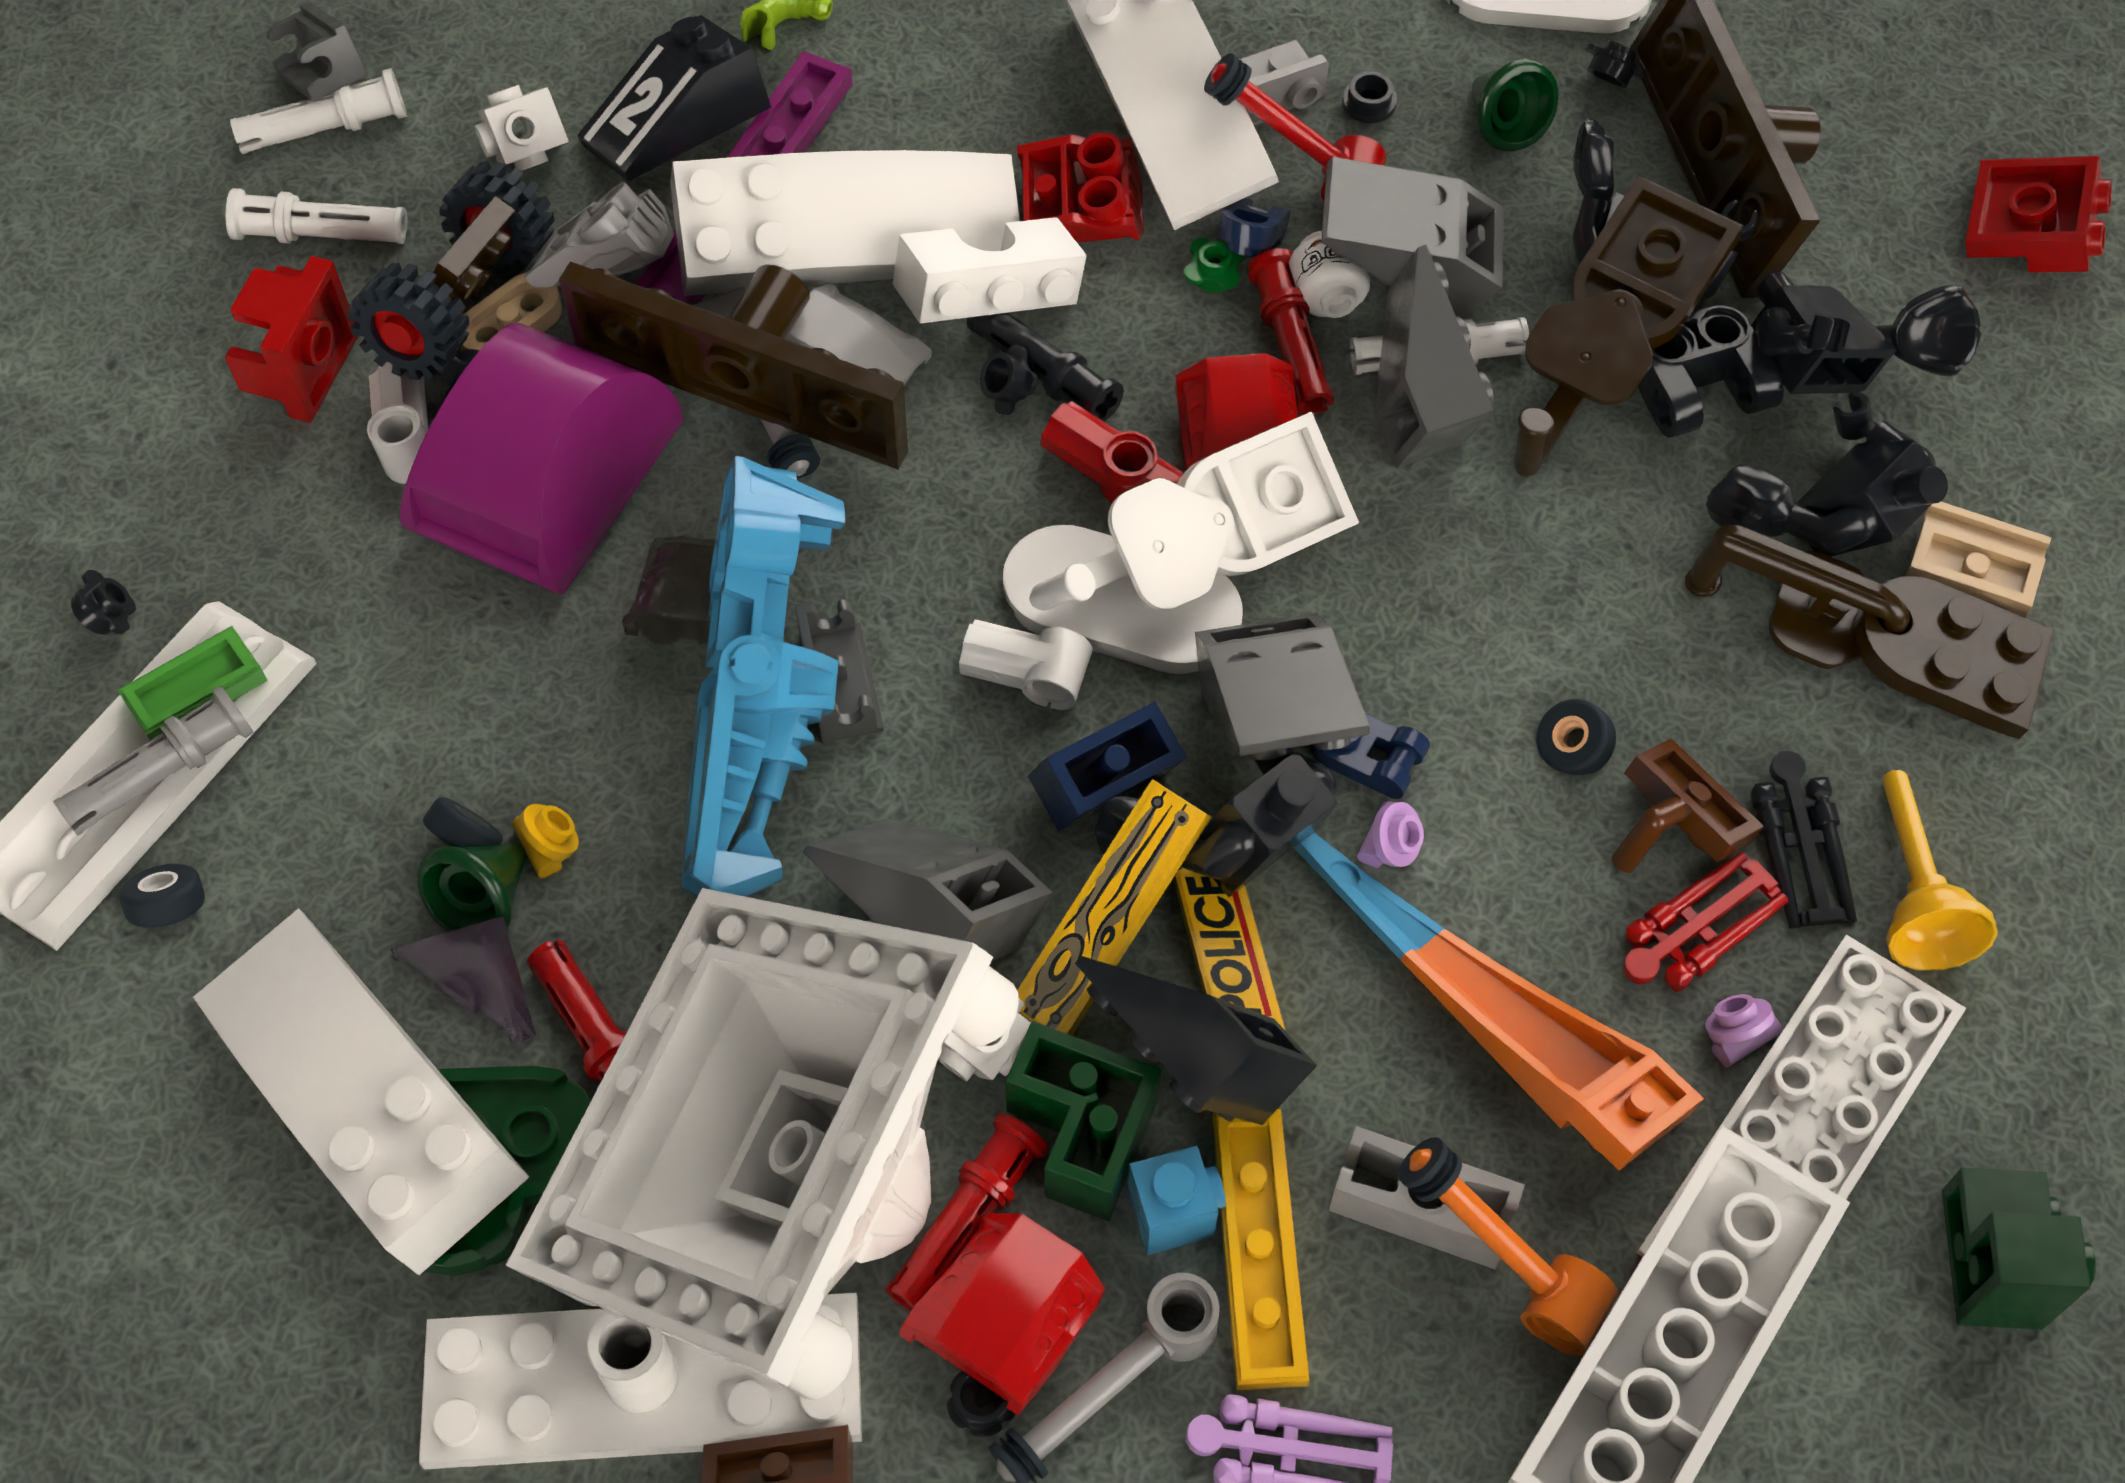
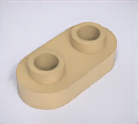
[460,273,562,351]

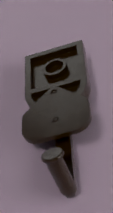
[1514,176,1743,477]
[1685,525,2054,739]

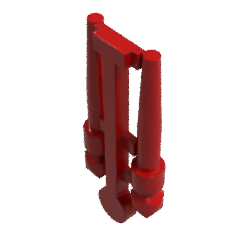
[1623,852,1788,992]

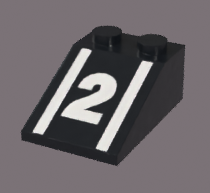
[577,15,771,182]

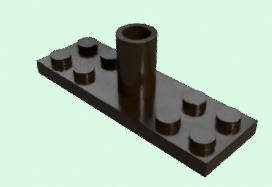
[1630,0,1821,298]
[559,261,908,470]

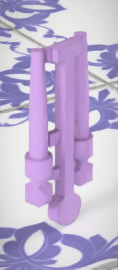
[1185,1394,1393,1483]

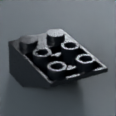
[1075,956,1317,1125]

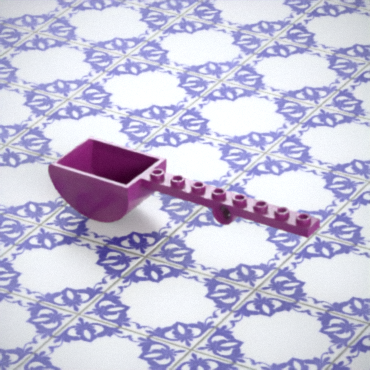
[399,51,853,595]

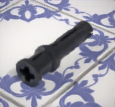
[967,313,1124,422]

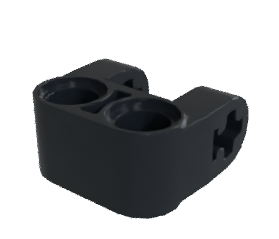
[1638,305,1784,438]

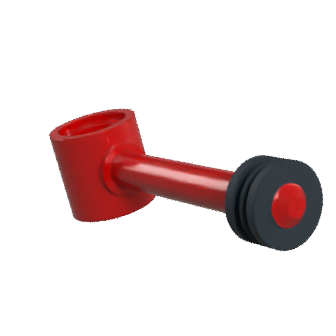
[1204,53,1387,202]

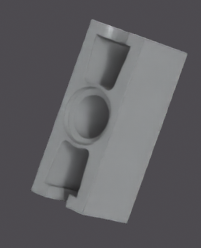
[1328,1126,1525,1270]

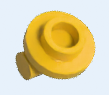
[511,804,579,878]

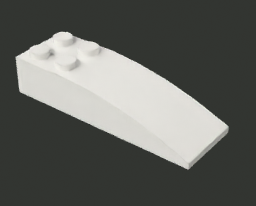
[1066,0,1279,230]
[670,150,1020,296]
[193,908,529,1275]
[1507,1125,1850,1483]

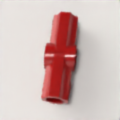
[1040,401,1184,503]

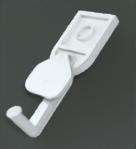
[1029,412,1359,611]

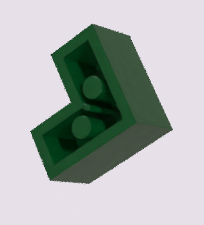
[1005,1021,1161,1221]
[1942,1167,2096,1330]

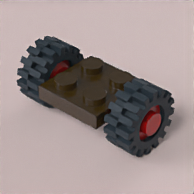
[348,161,555,380]

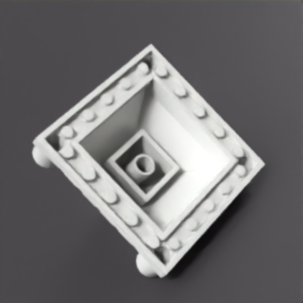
[506,888,1018,1400]

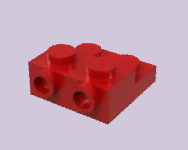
[1965,156,2112,273]

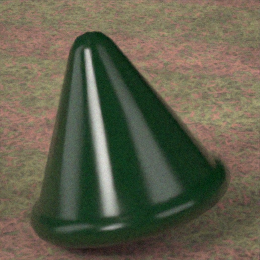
[1472,58,1559,151]
[417,843,525,946]

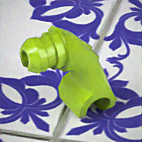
[740,0,833,50]

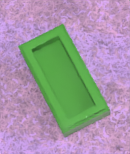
[117,626,268,740]

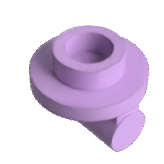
[1357,801,1424,868]
[1705,994,1782,1068]

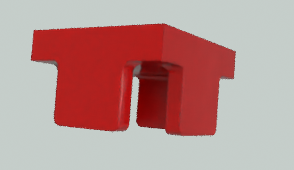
[225,256,359,423]

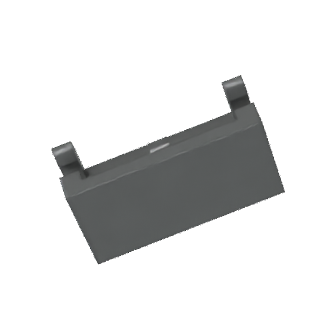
[266,1,367,102]
[795,599,884,743]

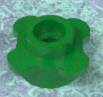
[1184,238,1245,292]

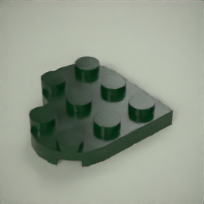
[425,1066,592,1276]

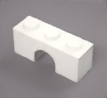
[892,217,1087,323]

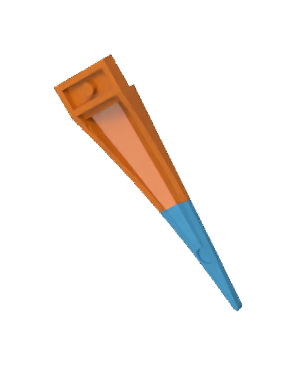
[1294,833,1704,1170]

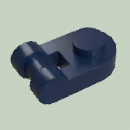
[1217,198,1290,256]
[1310,713,1430,799]

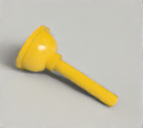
[1882,770,1998,970]

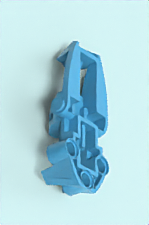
[681,456,845,897]

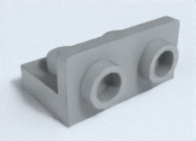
[1239,40,1329,125]

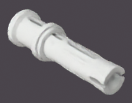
[230,68,407,154]
[225,188,408,244]

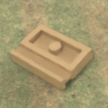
[1905,502,2052,618]

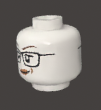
[1289,231,1370,318]

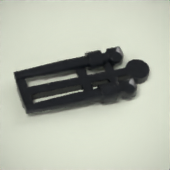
[1750,750,1857,929]

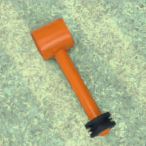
[1398,1137,1619,1357]

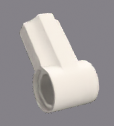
[367,362,428,484]
[959,619,1093,710]

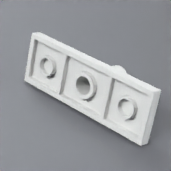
[419,1293,862,1469]

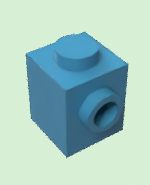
[1127,1146,1226,1255]

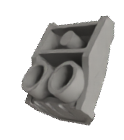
[524,182,674,288]
[787,284,932,386]

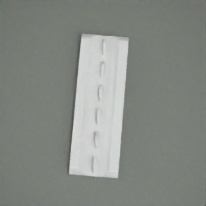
[0,601,317,951]
[1637,935,1966,1257]

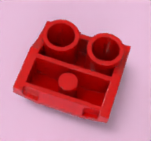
[1017,132,1145,242]
[1175,353,1298,471]
[899,1213,1105,1416]

